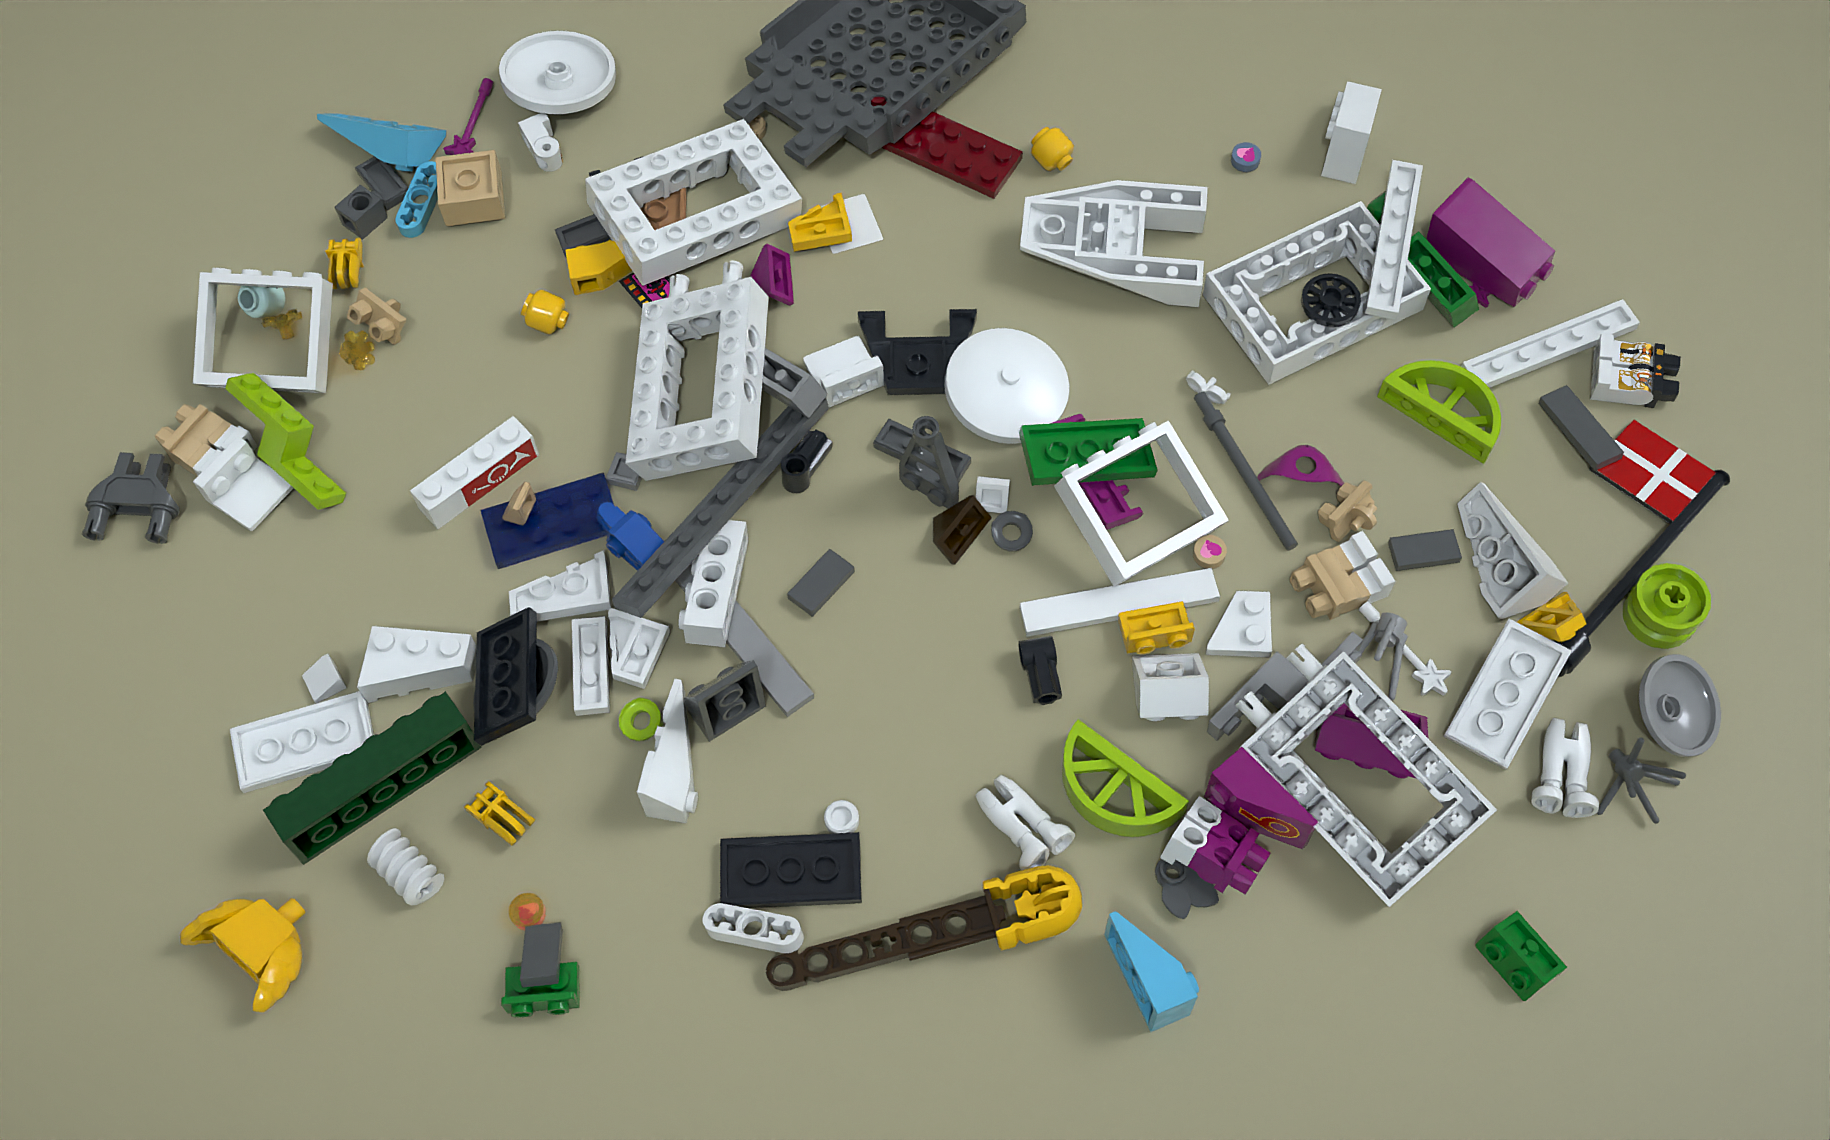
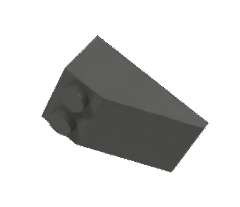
[684,660,766,742]

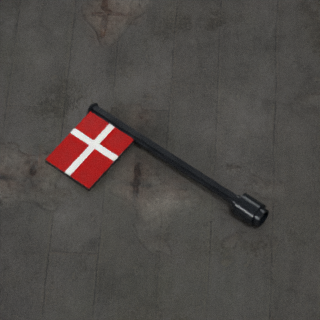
[1553,420,1730,677]

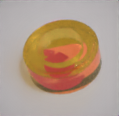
[509,893,546,930]

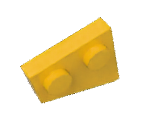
[788,192,852,252]

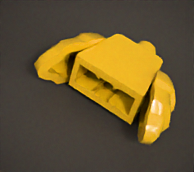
[180,898,306,1012]

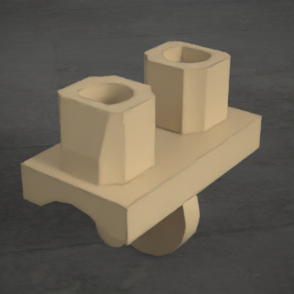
[347,288,406,345]
[1318,480,1377,542]

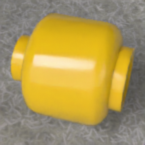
[1031,127,1074,171]
[521,290,569,334]

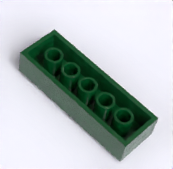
[263,691,482,865]

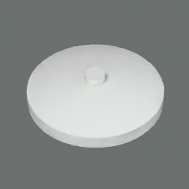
[499,31,616,114]
[944,328,1069,444]

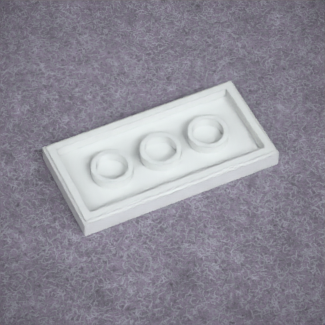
[1443,619,1571,770]
[230,691,374,793]

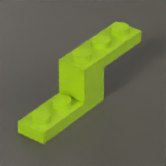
[225,373,346,510]

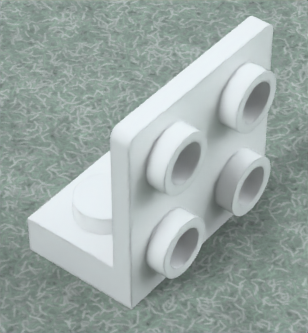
[803,336,884,407]
[193,436,293,531]

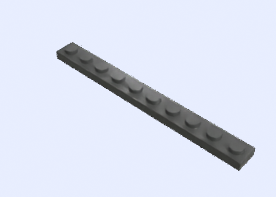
[612,398,829,618]

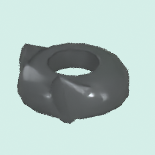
[991,511,1033,552]

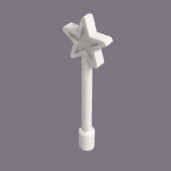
[1359,601,1451,696]

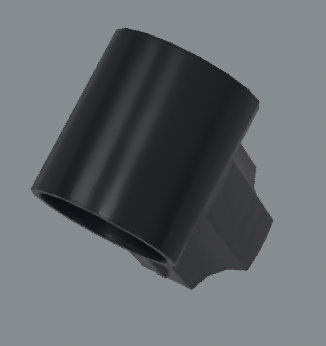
[781,429,833,493]
[1018,636,1062,705]

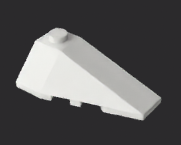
[1457,482,1568,619]

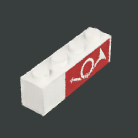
[410,416,539,530]

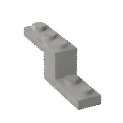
[1207,632,1363,741]

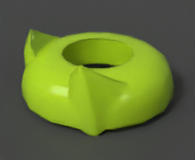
[619,697,664,741]

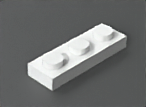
[572,616,610,716]

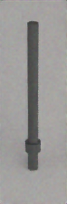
[1194,392,1298,551]

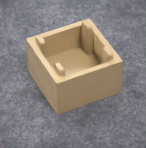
[436,150,505,226]

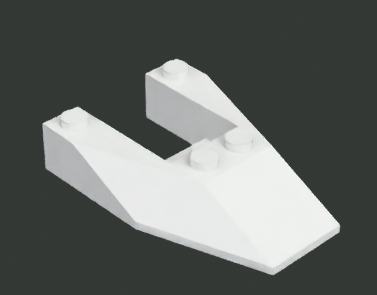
[1020,180,1207,307]

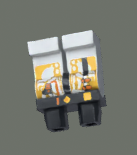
[1590,333,1681,408]

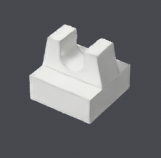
[976,477,1010,513]

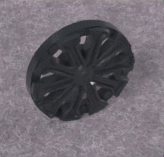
[1301,273,1361,327]

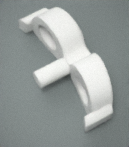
[1186,370,1231,404]

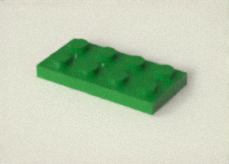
[1019,418,1158,486]

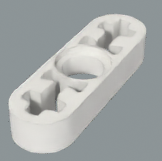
[703,903,804,953]

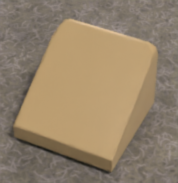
[502,482,536,525]

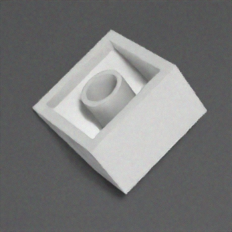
[1132,653,1209,721]

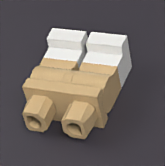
[155,404,258,477]
[1289,531,1396,620]

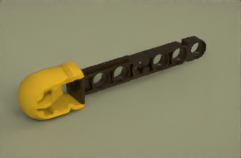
[766,865,1082,991]

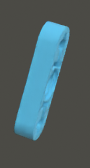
[395,161,438,238]

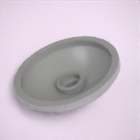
[1639,654,1721,757]

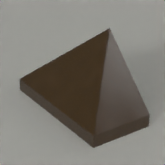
[933,495,992,564]

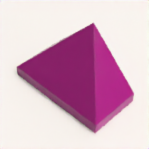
[750,244,794,306]

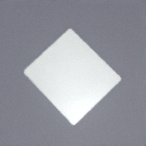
[821,194,883,254]

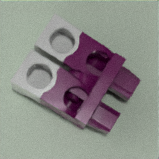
[1160,796,1271,895]

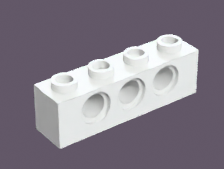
[679,520,748,647]

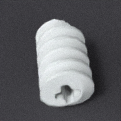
[367,828,445,906]

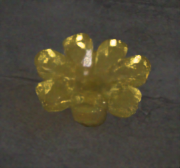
[261,309,302,340]
[339,330,375,370]

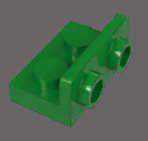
[1475,911,1568,1001]
[501,962,580,1018]

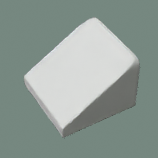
[302,653,346,703]

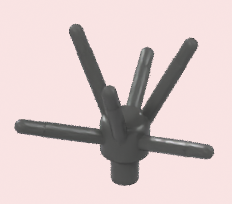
[1597,737,1686,824]

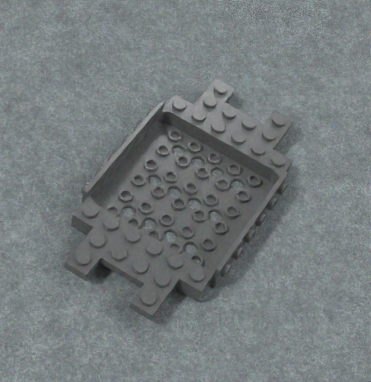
[723,0,1027,167]

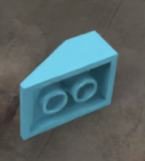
[1104,911,1199,1032]

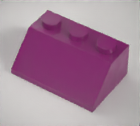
[1315,703,1429,779]

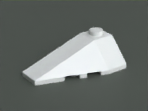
[637,679,698,823]

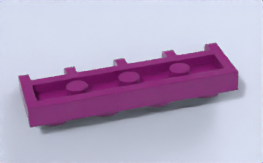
[1049,414,1144,530]

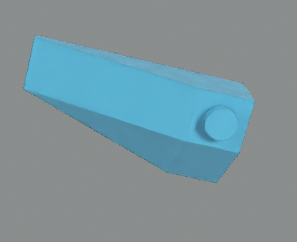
[317,113,446,171]

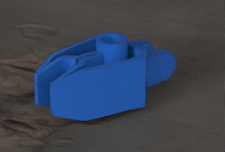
[596,501,664,571]

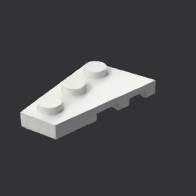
[509,550,611,621]

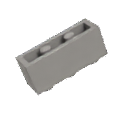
[762,348,828,418]

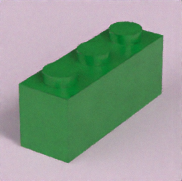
[1408,231,1479,328]

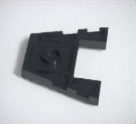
[858,309,977,395]

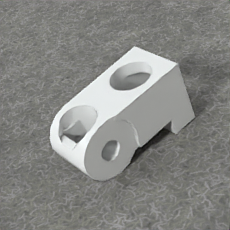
[518,113,563,172]

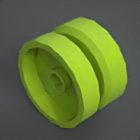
[1623,563,1711,649]

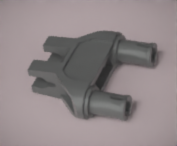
[82,452,180,544]

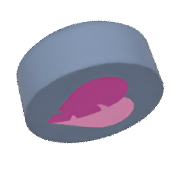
[1231,142,1261,172]

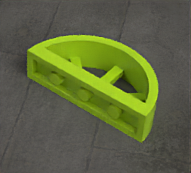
[1377,360,1501,464]
[1062,719,1189,837]

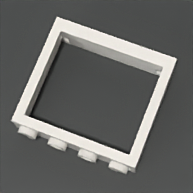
[193,268,333,394]
[1054,421,1229,587]

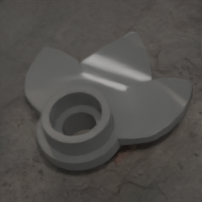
[1155,859,1219,919]

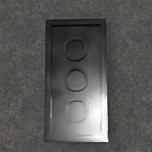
[474,607,537,746]
[720,832,862,908]

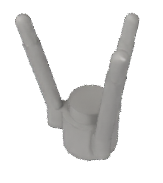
[1359,612,1408,700]

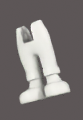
[1531,718,1599,818]
[975,775,1075,870]

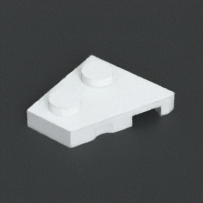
[1206,591,1272,657]
[608,608,670,689]

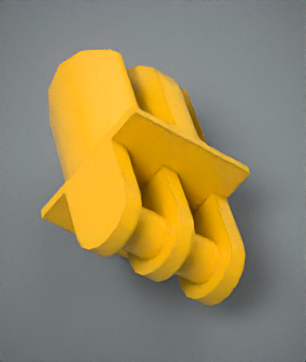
[325,238,364,289]
[464,781,535,846]

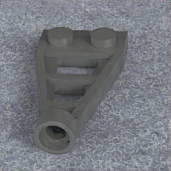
[899,416,959,509]

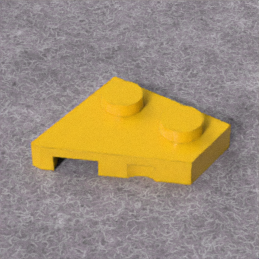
[1517,592,1586,642]

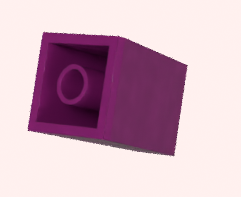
[1426,177,1555,307]

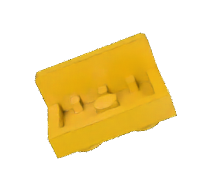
[1118,601,1195,654]

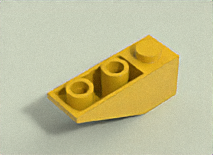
[565,240,632,295]

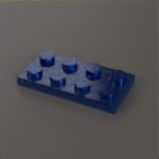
[480,472,614,569]

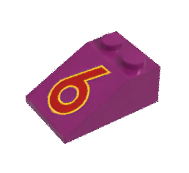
[1204,747,1318,849]

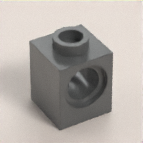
[335,185,388,240]

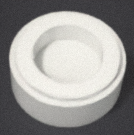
[824,800,859,834]

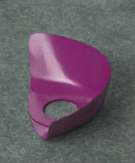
[1257,445,1344,486]

